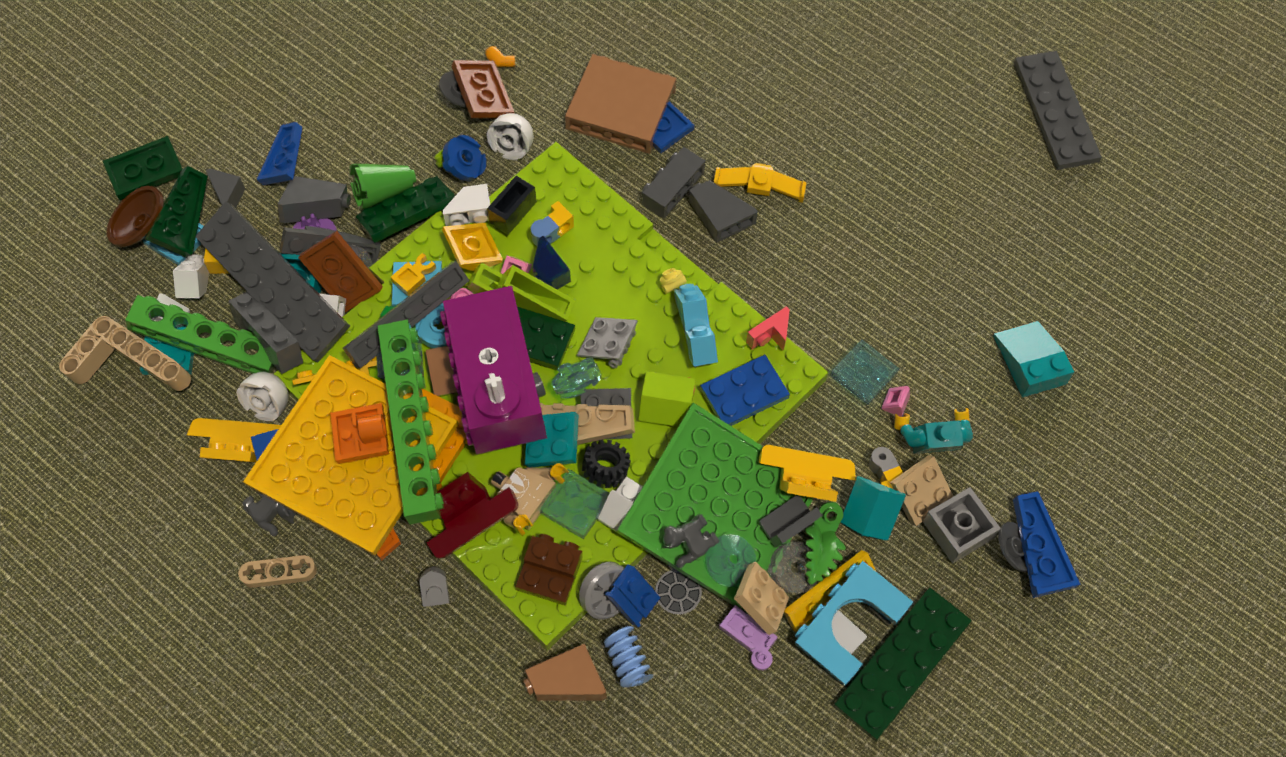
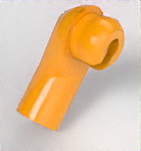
[485,46,515,67]

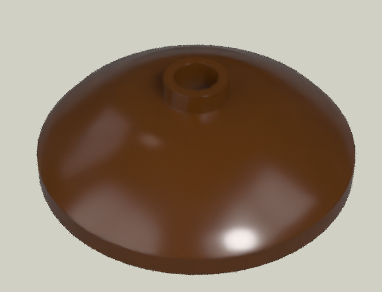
[107,186,164,247]

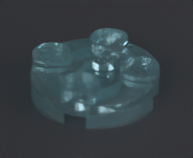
[551,357,601,398]

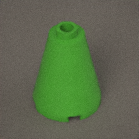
[349,163,416,210]

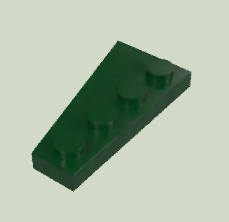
[145,166,208,258]

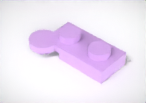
[719,605,778,670]

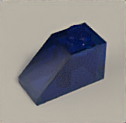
[533,236,571,290]

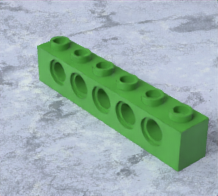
[125,295,274,374]

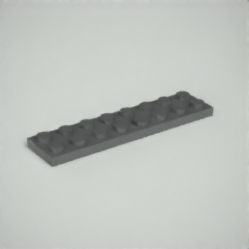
[195,201,350,362]

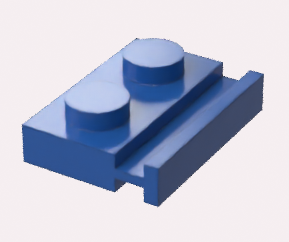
[605,564,661,628]

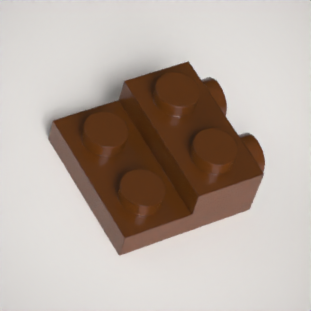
[515,534,583,606]

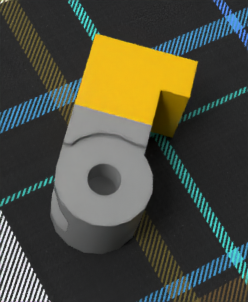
[869,447,903,489]

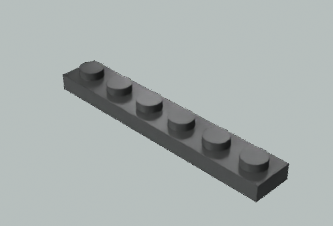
[342,261,470,369]

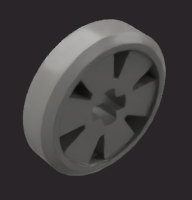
[579,562,624,620]

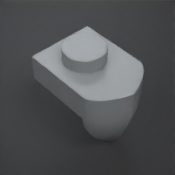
[419,566,450,607]

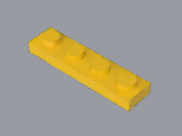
[784,550,877,633]

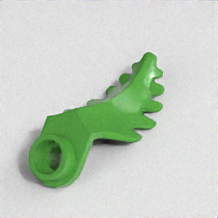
[806,501,846,585]

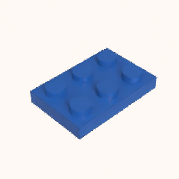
[700,355,790,426]

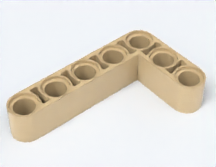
[59,316,191,391]

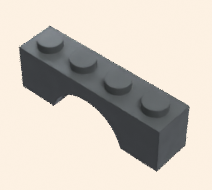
[228,292,303,374]

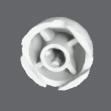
[487,113,534,160]
[236,372,289,421]

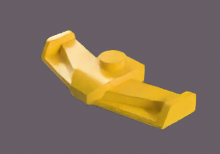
[714,163,807,203]

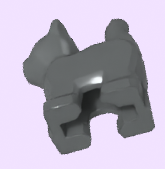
[242,491,297,536]
[663,514,720,568]

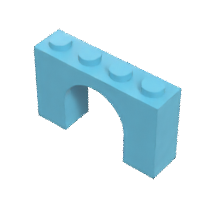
[795,561,913,686]

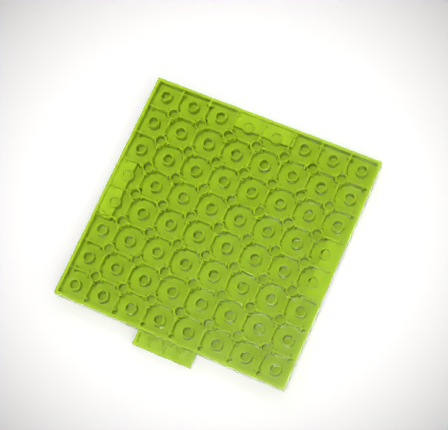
[274,142,828,651]

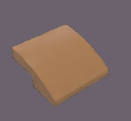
[426,346,458,397]

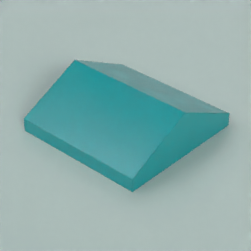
[841,476,906,540]

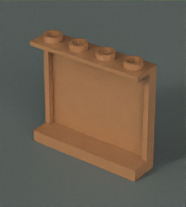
[565,54,676,154]

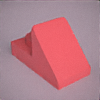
[746,306,790,350]

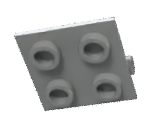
[577,317,638,368]

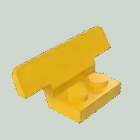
[187,418,281,462]
[759,445,856,502]

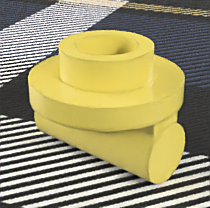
[659,268,687,294]

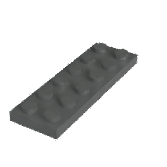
[1014,50,1102,170]

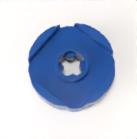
[443,135,486,182]

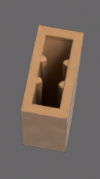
[523,644,607,701]

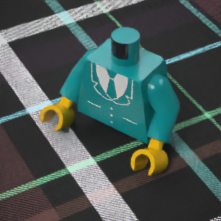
[894,408,973,454]

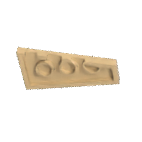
[540,403,635,445]

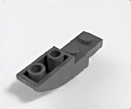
[279,226,381,266]

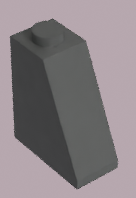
[277,176,351,223]
[689,180,758,243]

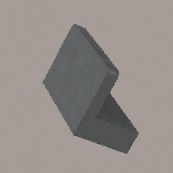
[758,495,823,548]

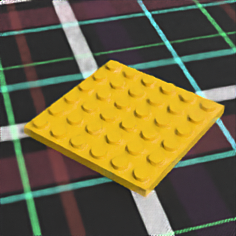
[243,355,459,556]

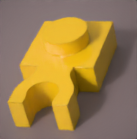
[390,253,436,296]

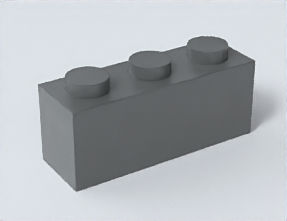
[641,146,706,219]

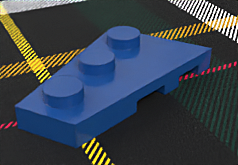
[257,122,302,185]

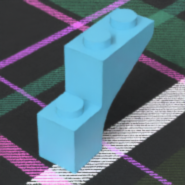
[674,284,718,367]

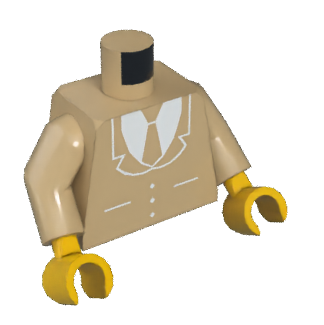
[491,463,569,535]

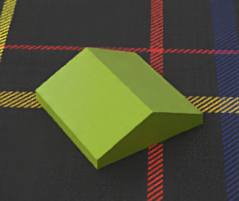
[638,371,696,427]

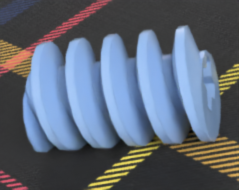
[604,626,653,687]

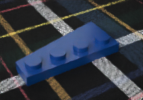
[1013,491,1080,598]

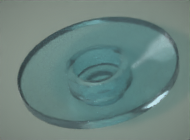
[705,535,756,587]

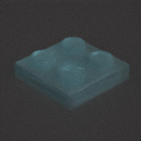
[830,339,900,405]
[540,469,609,539]

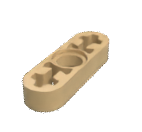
[238,555,317,588]

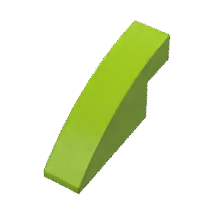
[466,262,576,322]

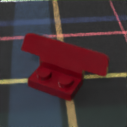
[426,471,519,559]

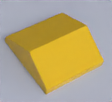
[442,223,503,271]

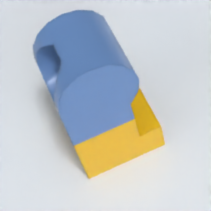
[531,201,574,247]

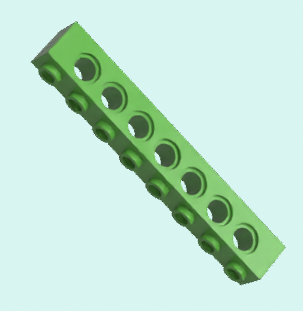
[378,319,444,525]

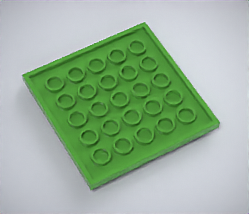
[616,403,813,614]

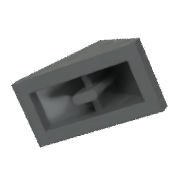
[206,169,245,208]

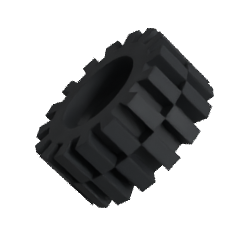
[582,440,631,488]

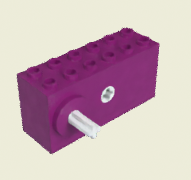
[440,286,547,454]

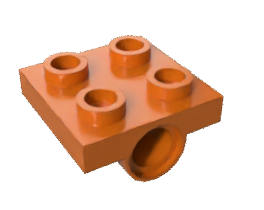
[330,403,389,464]

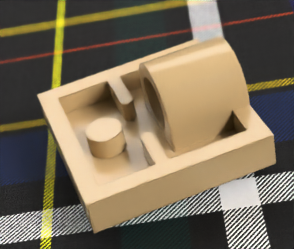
[890,455,954,526]
[734,561,789,635]

